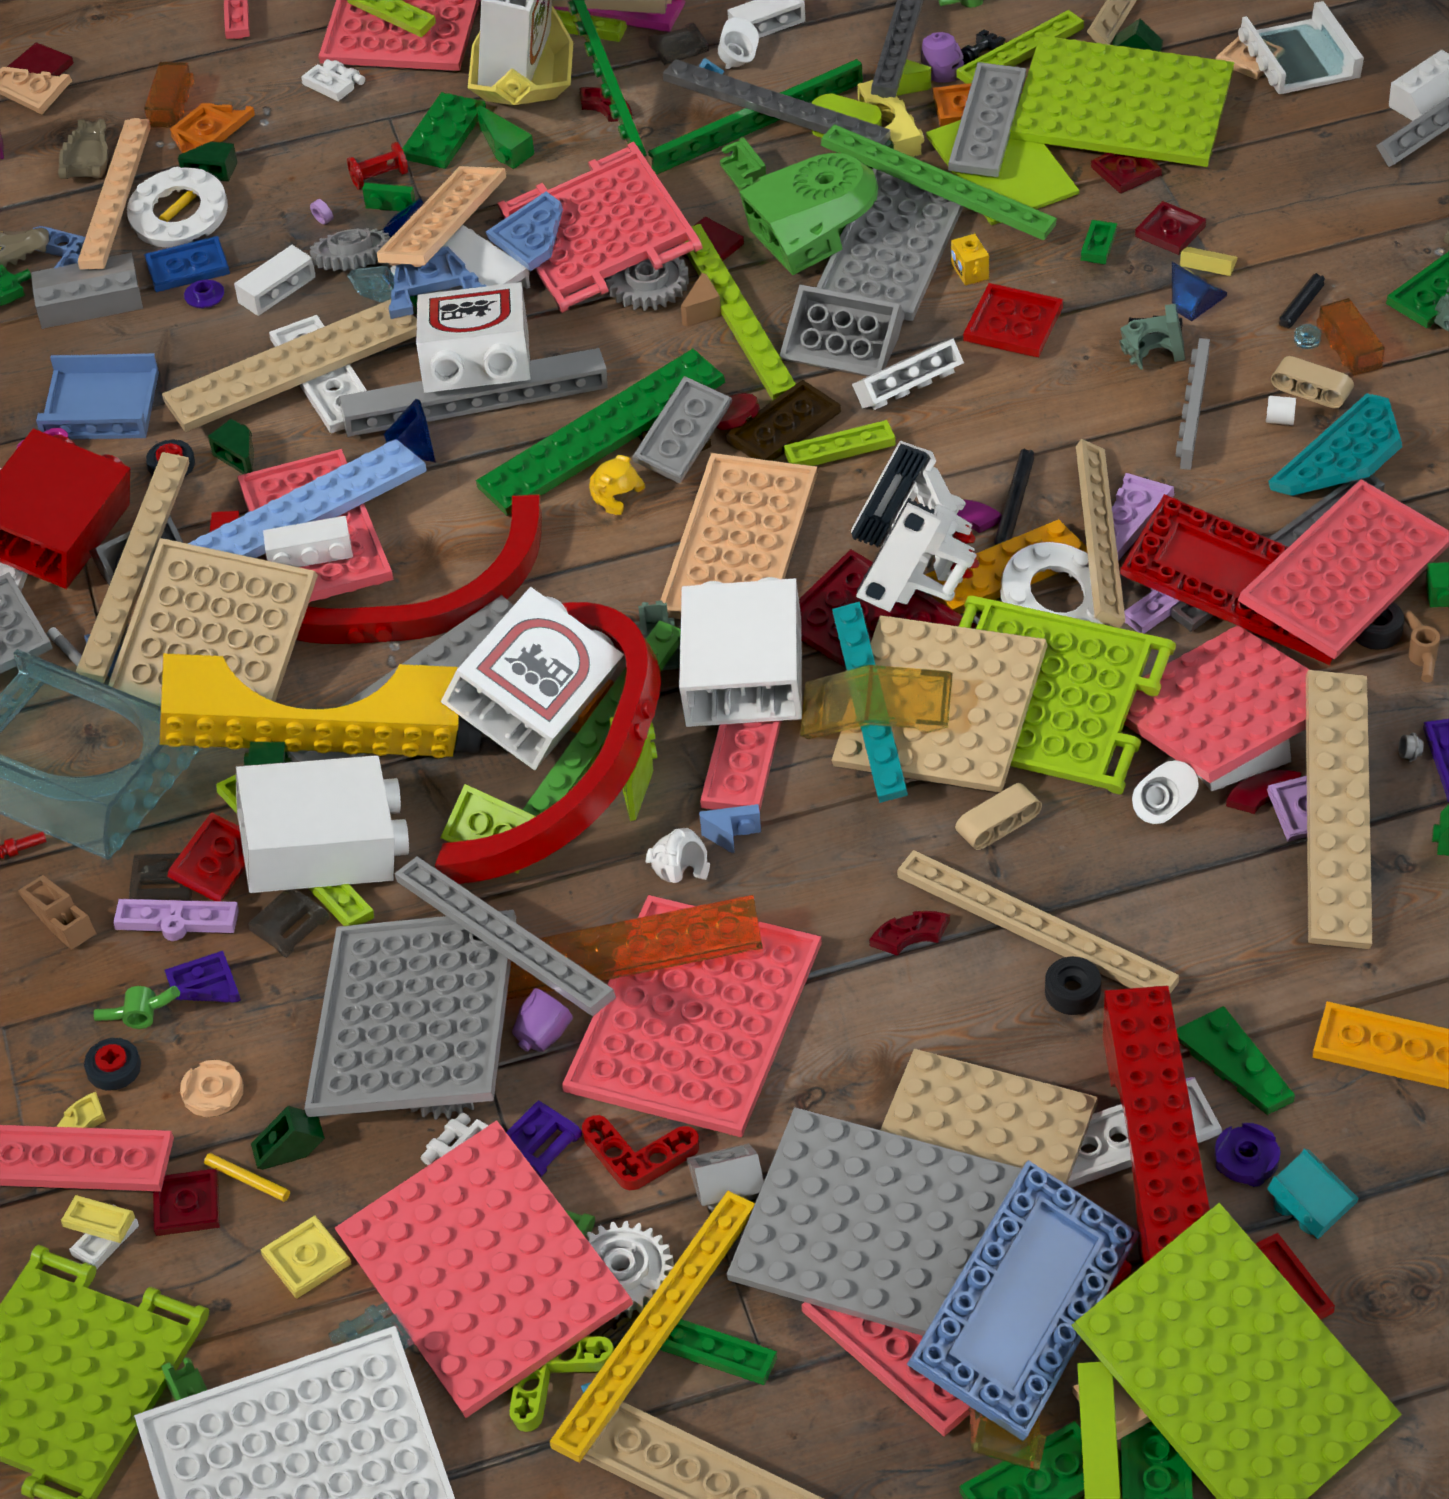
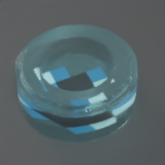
[1294,324,1321,349]

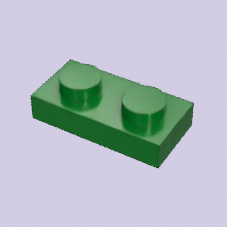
[362,182,416,213]
[1080,219,1117,264]

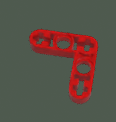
[582,1115,699,1191]

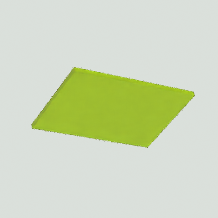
[926,120,1079,226]

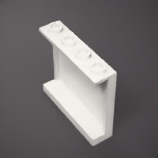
[390,225,530,294]

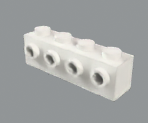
[852,339,964,410]

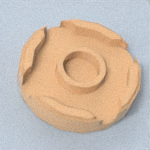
[180,1060,244,1117]

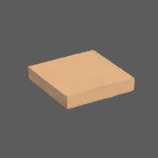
[1216,36,1285,80]

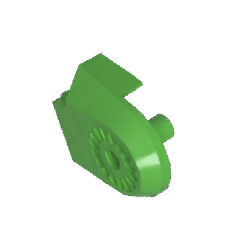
[739,153,878,275]

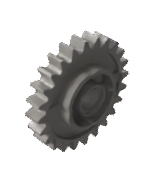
[310,228,391,271]
[606,252,689,311]

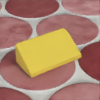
[1180,247,1238,276]

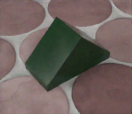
[1113,18,1163,52]

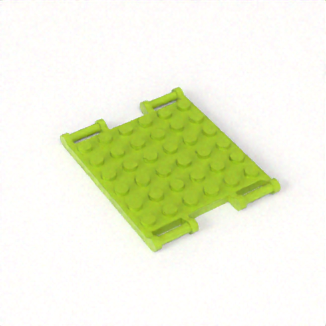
[959,595,1176,794]
[0,1245,209,1499]

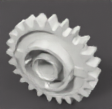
[587,1221,674,1319]

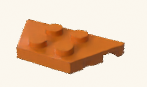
[170,103,255,153]

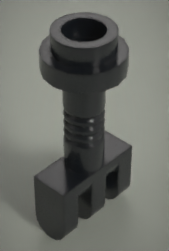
[961,29,1005,64]

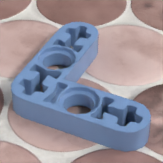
[33,226,85,268]

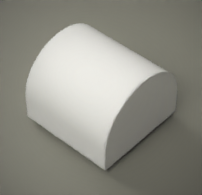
[1266,396,1296,425]

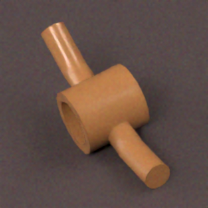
[1404,611,1440,683]

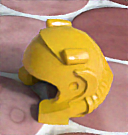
[589,455,645,515]

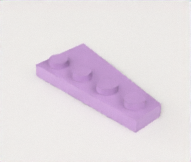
[1112,473,1175,561]

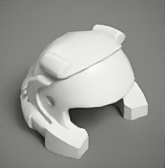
[645,828,710,883]

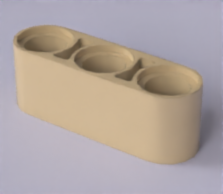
[1271,356,1354,409]
[955,783,1042,850]

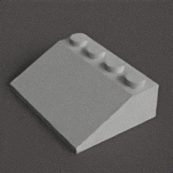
[31,252,143,329]
[779,285,905,377]

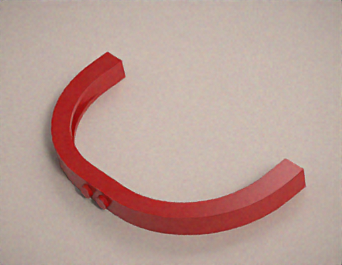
[210,495,542,644]
[435,602,661,884]

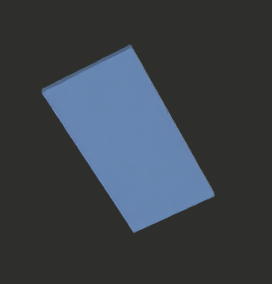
[906,1160,1140,1441]

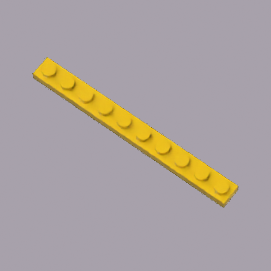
[550,1191,755,1463]

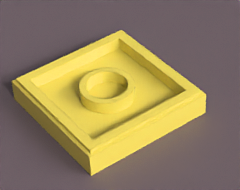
[260,1216,351,1299]

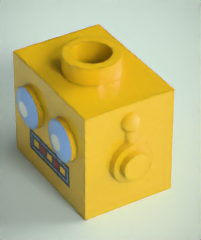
[951,234,989,286]

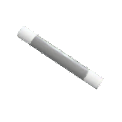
[47,627,97,683]

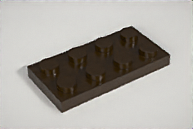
[726,379,841,461]

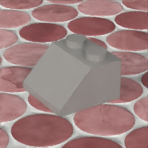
[687,1143,764,1209]

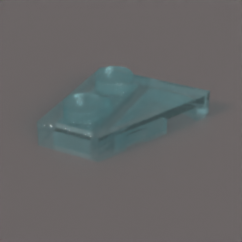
[347,266,394,303]

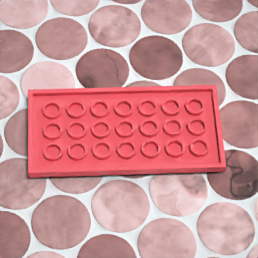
[237,449,394,602]
[1238,479,1449,660]

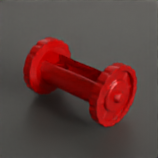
[347,142,408,190]

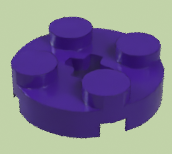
[1215,1123,1281,1187]

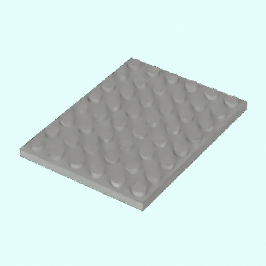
[304,910,516,1117]
[727,1107,1022,1336]

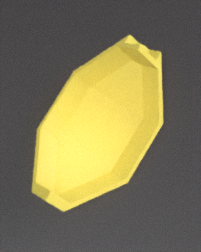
[468,6,574,105]

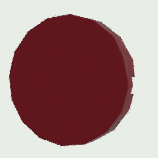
[716,393,760,430]

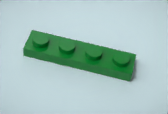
[659,1319,777,1386]

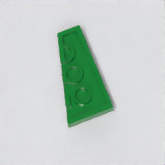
[1177,1006,1295,1115]

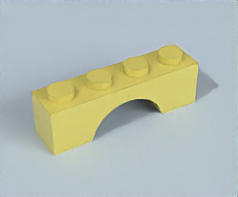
[857,80,924,157]

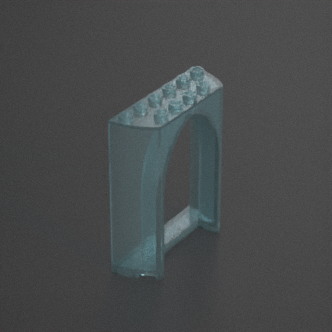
[0,649,204,860]

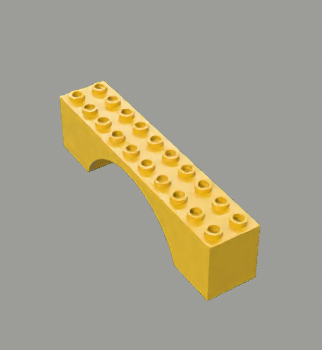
[159,653,458,758]

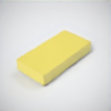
[61,1195,135,1243]

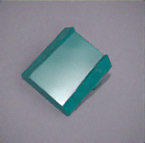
[1267,1148,1359,1239]

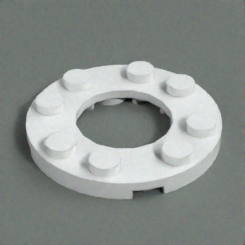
[127,167,228,248]
[1000,542,1104,625]

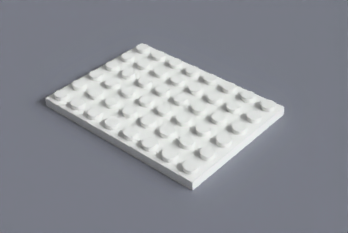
[134,1326,455,1499]

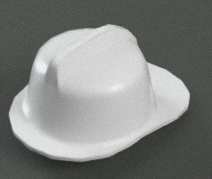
[718,17,759,69]
[1132,760,1198,824]

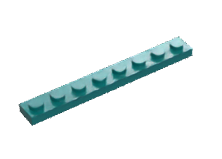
[832,602,908,803]

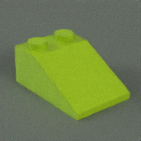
[609,717,657,821]

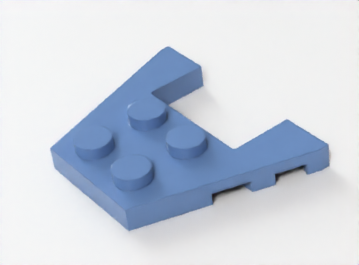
[389,246,486,319]

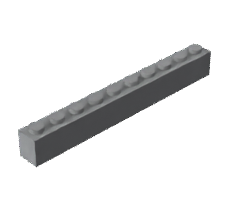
[339,348,608,437]

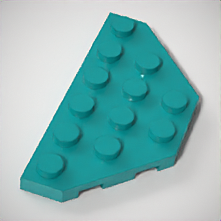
[1268,393,1403,496]

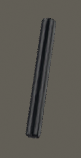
[994,448,1034,545]

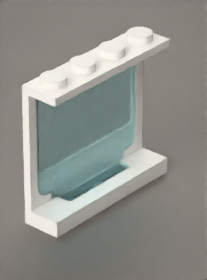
[1238,1,1364,94]

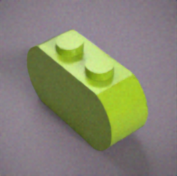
[811,93,882,138]

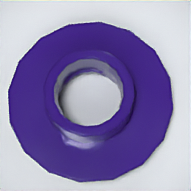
[184,280,224,308]

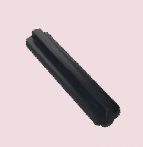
[1279,273,1325,329]

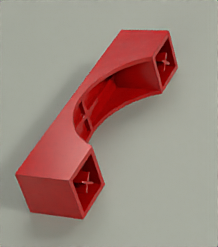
[1103,985,1210,1266]

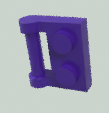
[506,1100,582,1178]

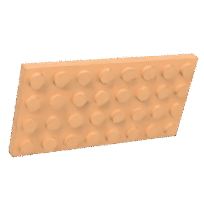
[660,453,817,619]

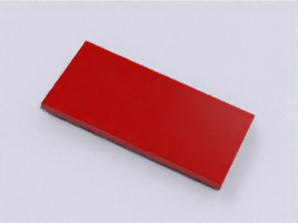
[1120,494,1333,665]

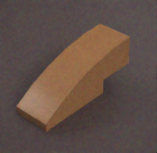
[18,875,97,950]

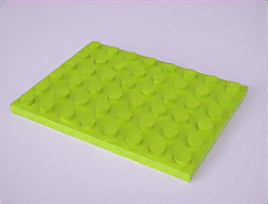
[1009,35,1234,167]
[1071,1203,1402,1499]

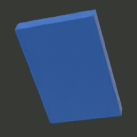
[144,236,230,292]

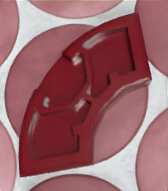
[579,87,633,122]
[1226,770,1302,814]
[869,911,950,956]

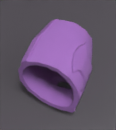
[921,32,964,82]
[512,988,573,1052]

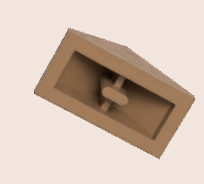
[681,273,721,326]

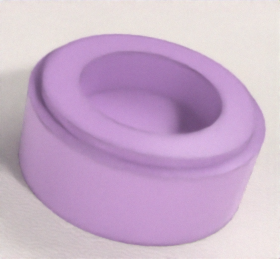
[310,199,334,225]

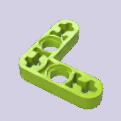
[509,1336,615,1432]

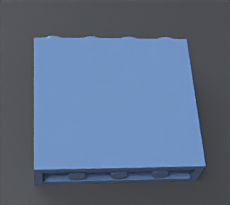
[36,353,159,439]

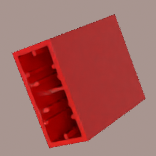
[0,428,131,590]

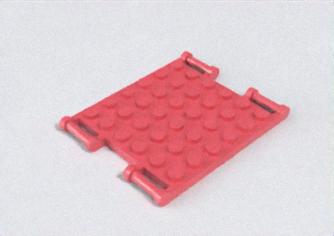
[497,141,703,313]

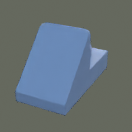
[699,804,761,853]

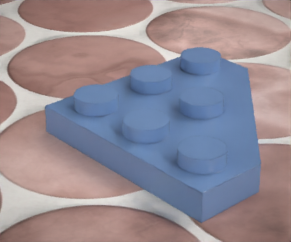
[486,191,563,271]

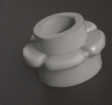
[1398,732,1423,762]

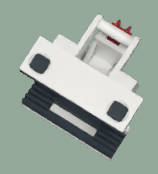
[851,441,979,612]

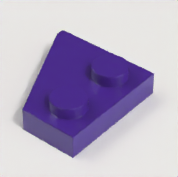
[164,951,241,1002]

